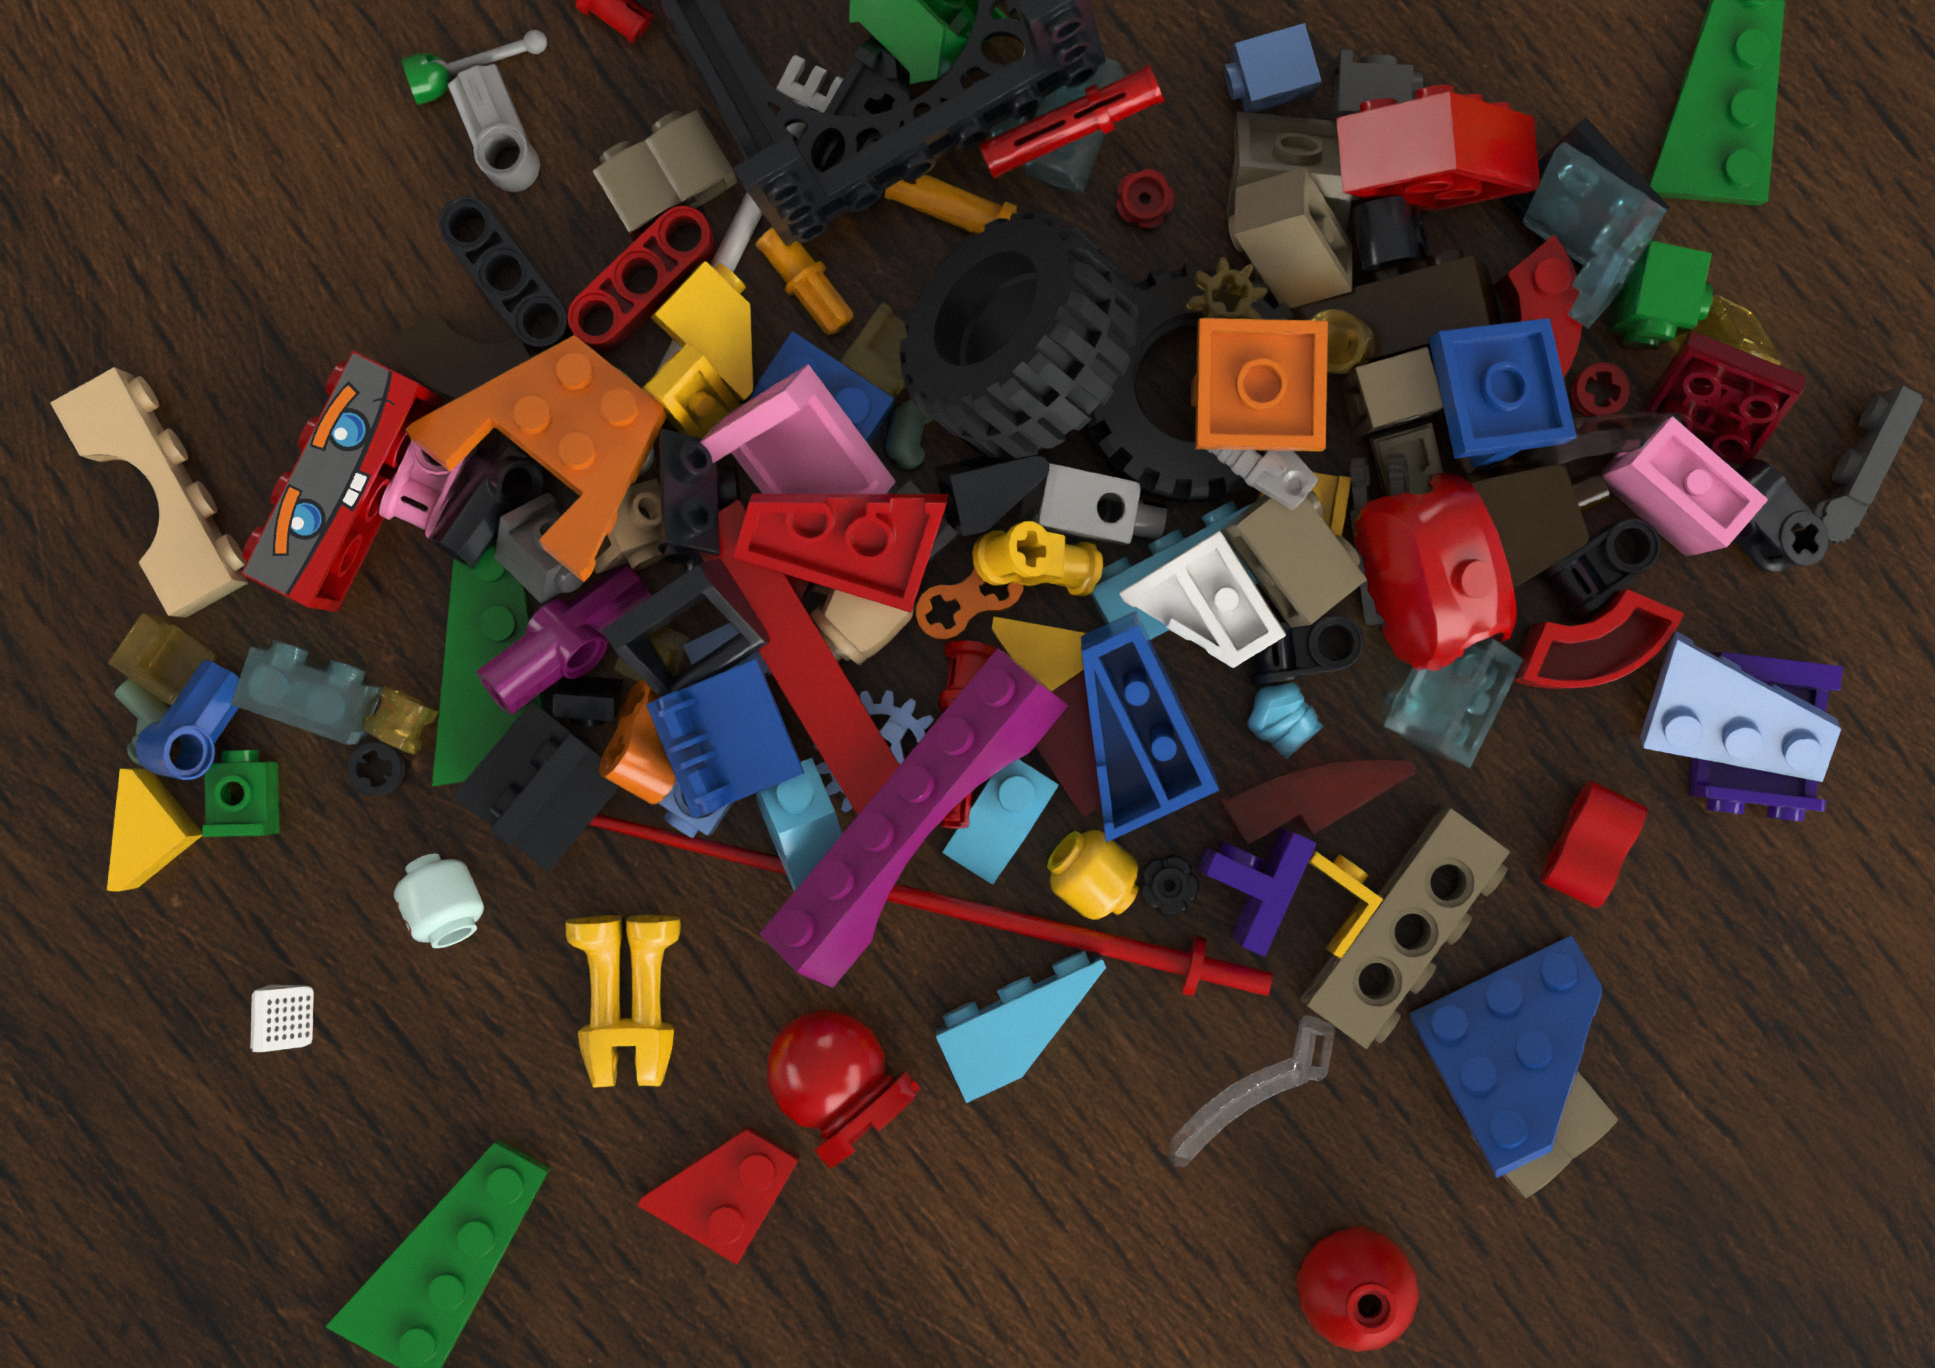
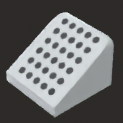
[250,985,314,1052]

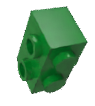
[1606,241,1713,350]

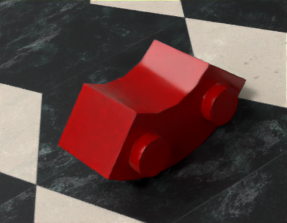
[1493,235,1583,378]
[1508,589,1684,689]

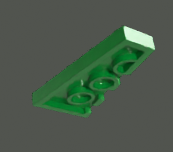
[1647,0,1785,206]
[432,536,546,786]
[326,1139,551,1368]

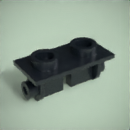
[655,429,720,564]

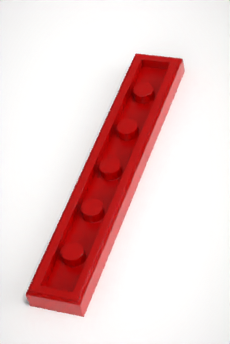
[698,500,900,815]

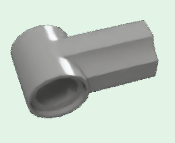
[448,64,540,192]

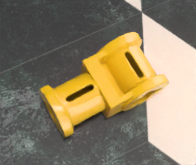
[972,521,1103,597]

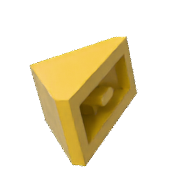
[991,617,1087,691]
[107,768,202,892]

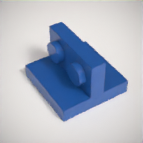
[1428,318,1577,469]

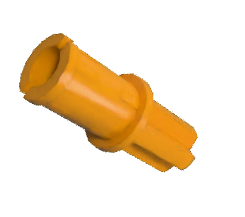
[756,227,854,335]

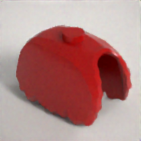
[1353,473,1517,672]

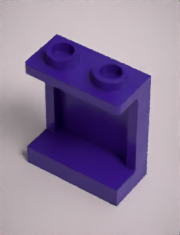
[1688,652,1843,822]

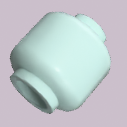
[394,854,484,948]

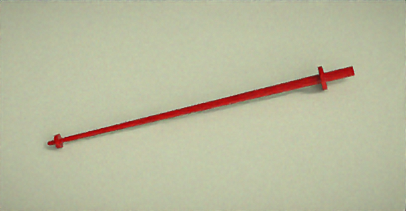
[589,814,1273,997]

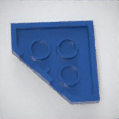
[1409,935,1602,1178]

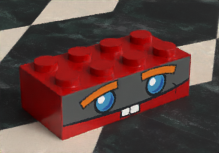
[241,351,444,613]

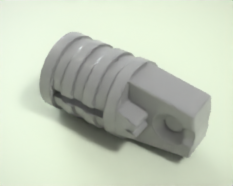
[1206,449,1318,510]

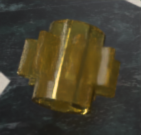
[1187,257,1268,319]

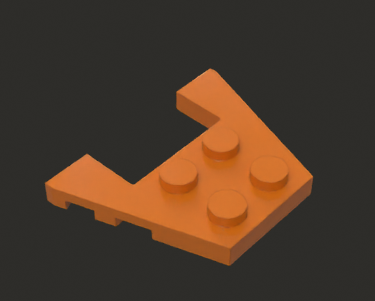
[405,335,667,582]

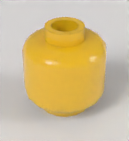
[1047,830,1138,920]

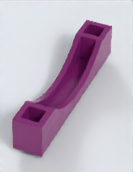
[760,648,1069,988]

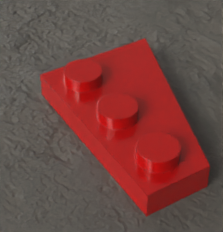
[733,494,949,613]

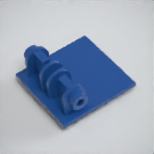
[646,658,805,818]

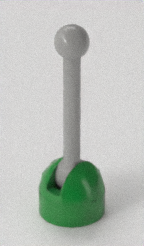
[401,30,547,106]

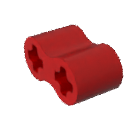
[1540,780,1647,909]

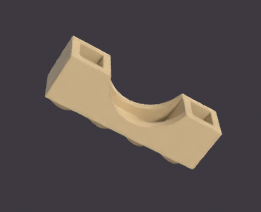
[50,367,248,618]

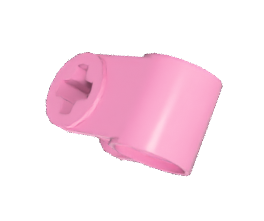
[379,440,477,540]

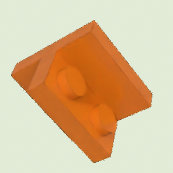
[1191,318,1328,451]

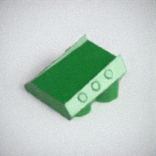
[849,0,1007,84]

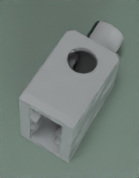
[1018,463,1167,547]

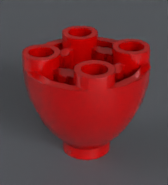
[1296,1226,1419,1352]

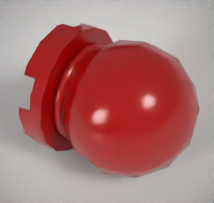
[767,1009,921,1169]

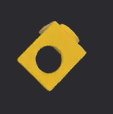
[1308,850,1383,959]

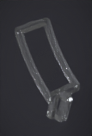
[1168,1015,1335,1168]

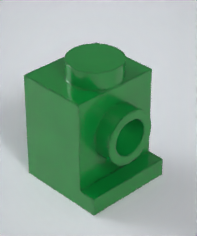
[202,750,279,837]

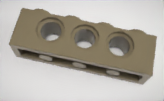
[1300,806,1510,1049]

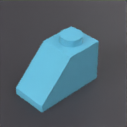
[756,758,842,892]
[942,759,1059,885]

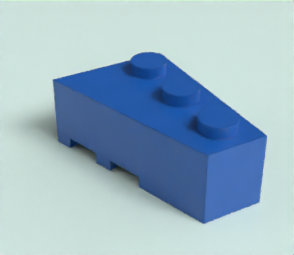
[1081,611,1219,842]

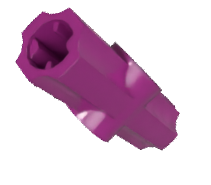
[476,566,652,715]

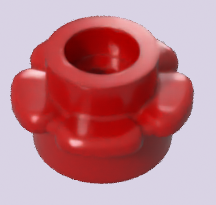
[1116,169,1175,229]

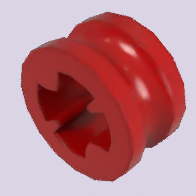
[1570,363,1630,419]

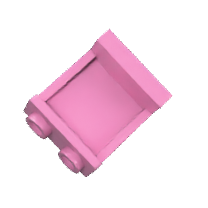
[699,364,896,494]
[1601,416,1768,557]

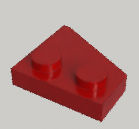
[637,1126,800,1264]

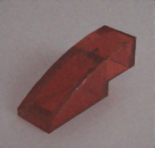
[1217,759,1418,845]

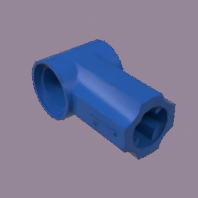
[136,660,250,780]

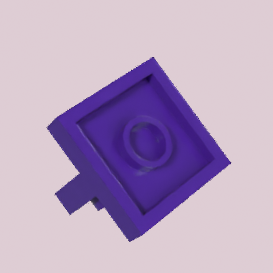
[1196,828,1317,957]

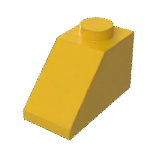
[650,261,753,401]

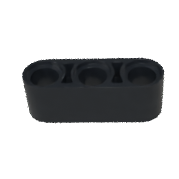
[438,196,574,353]

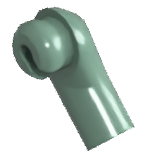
[884,399,933,470]
[114,675,172,766]

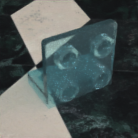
[1523,142,1667,329]

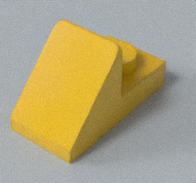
[642,342,741,439]

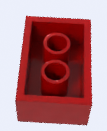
[1336,85,1541,212]

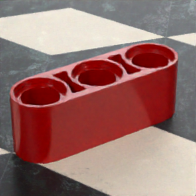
[567,205,716,353]

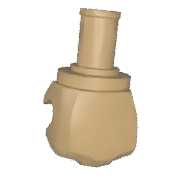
[810,588,917,666]

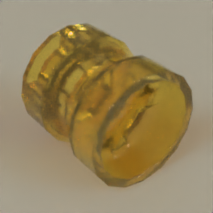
[1311,309,1374,375]

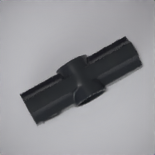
[429,434,545,570]

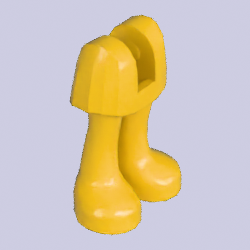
[565,914,681,1088]

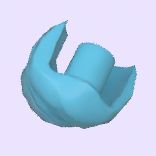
[1246,682,1324,759]

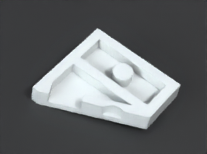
[1119,529,1286,668]

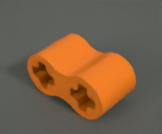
[916,568,1024,641]
[599,678,677,805]

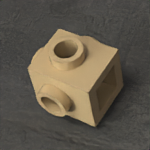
[594,479,665,574]

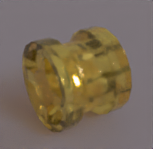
[362,684,439,755]

